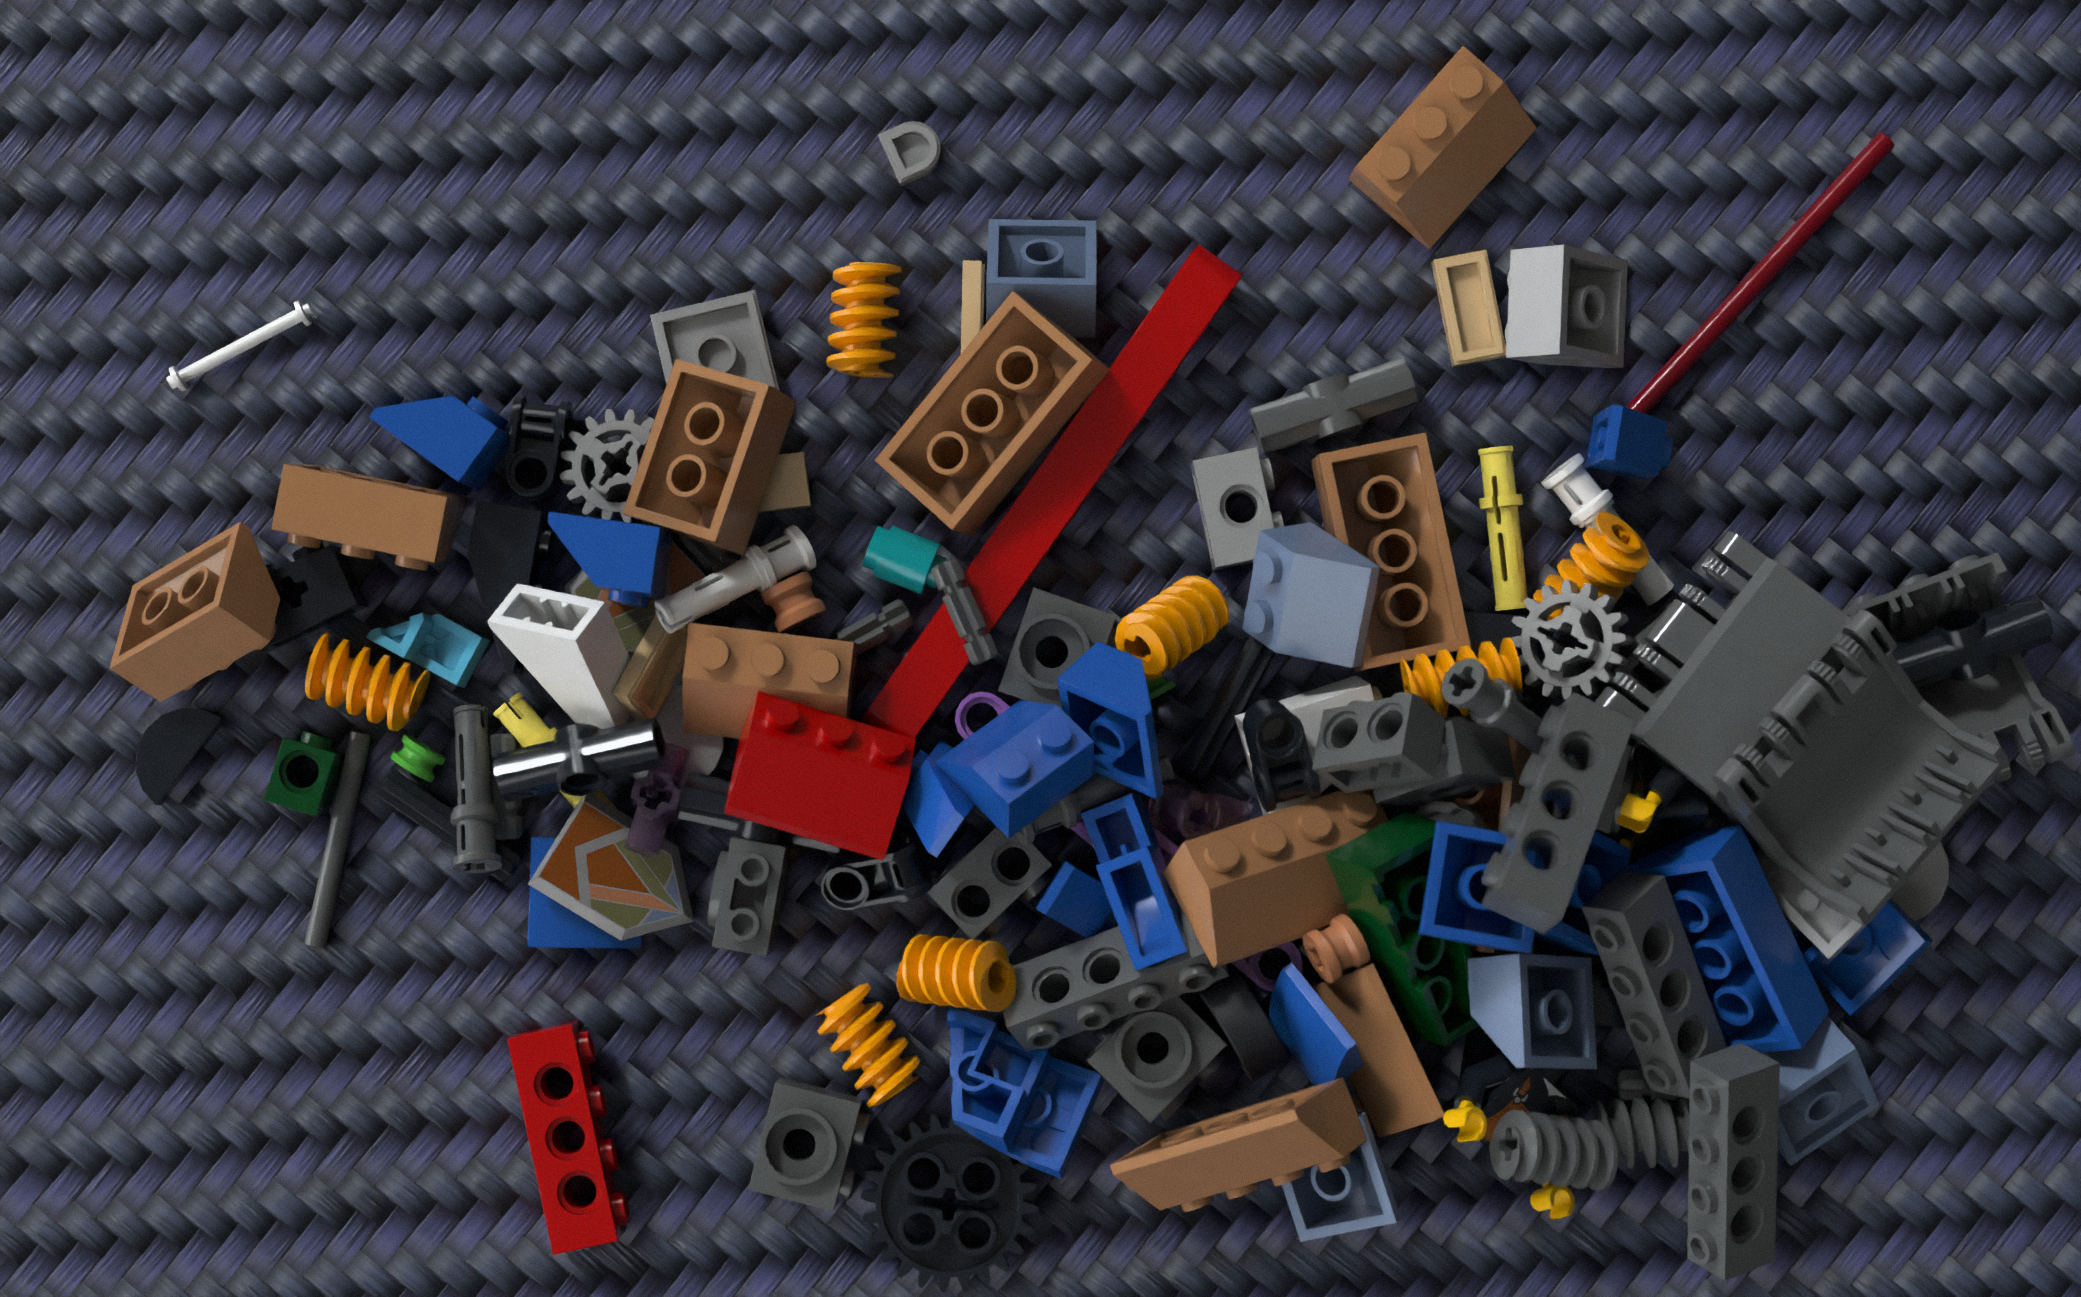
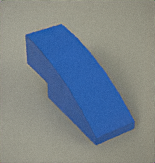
[1081,793,1189,971]

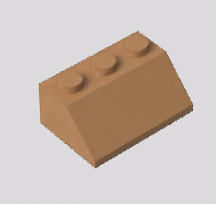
[1349,46,1537,250]
[622,359,797,556]
[271,464,469,571]
[109,522,280,702]
[682,623,858,739]
[1308,961,1444,1138]

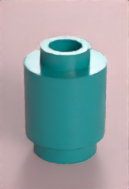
[862,526,947,594]

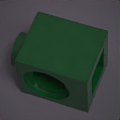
[263,730,345,817]

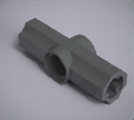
[1248,358,1418,454]

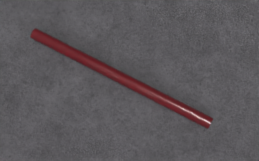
[1626,132,1895,415]

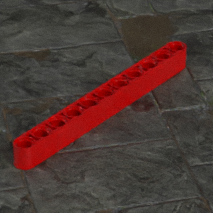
[860,244,1243,739]

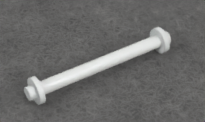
[166,300,314,392]

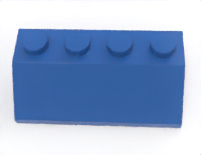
[1622,825,1829,1053]

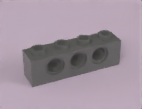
[1482,692,1635,934]
[1581,871,1727,1098]
[1003,903,1230,1052]
[1687,1043,1780,1281]

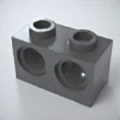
[1312,692,1446,793]
[927,827,1052,940]

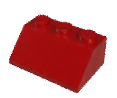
[724,691,916,860]

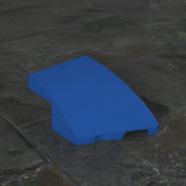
[1783,898,1933,1016]
[947,1006,1104,1179]

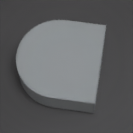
[878,121,941,187]

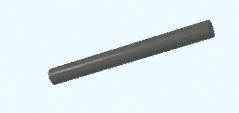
[304,731,372,948]

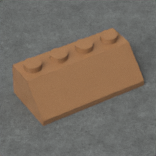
[874,291,1110,536]
[1311,432,1471,672]
[1163,789,1389,968]
[1110,1077,1367,1212]

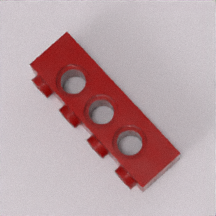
[507,1020,630,1255]

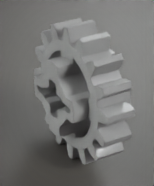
[560,409,654,524]
[1511,580,1633,700]

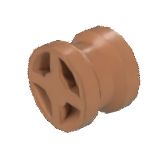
[760,571,827,633]
[1302,914,1370,984]

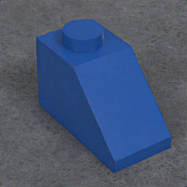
[1585,404,1673,480]
[901,740,975,858]
[1036,859,1117,938]

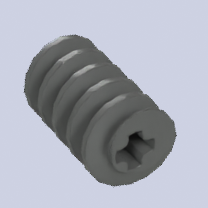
[1592,1097,1690,1168]
[1489,1109,1618,1191]

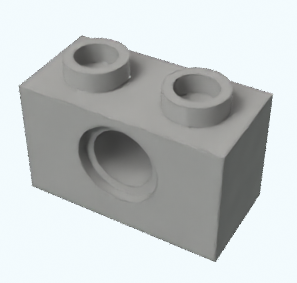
[1190,447,1284,571]

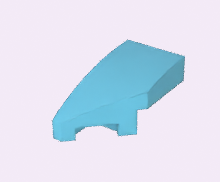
[367,613,490,688]

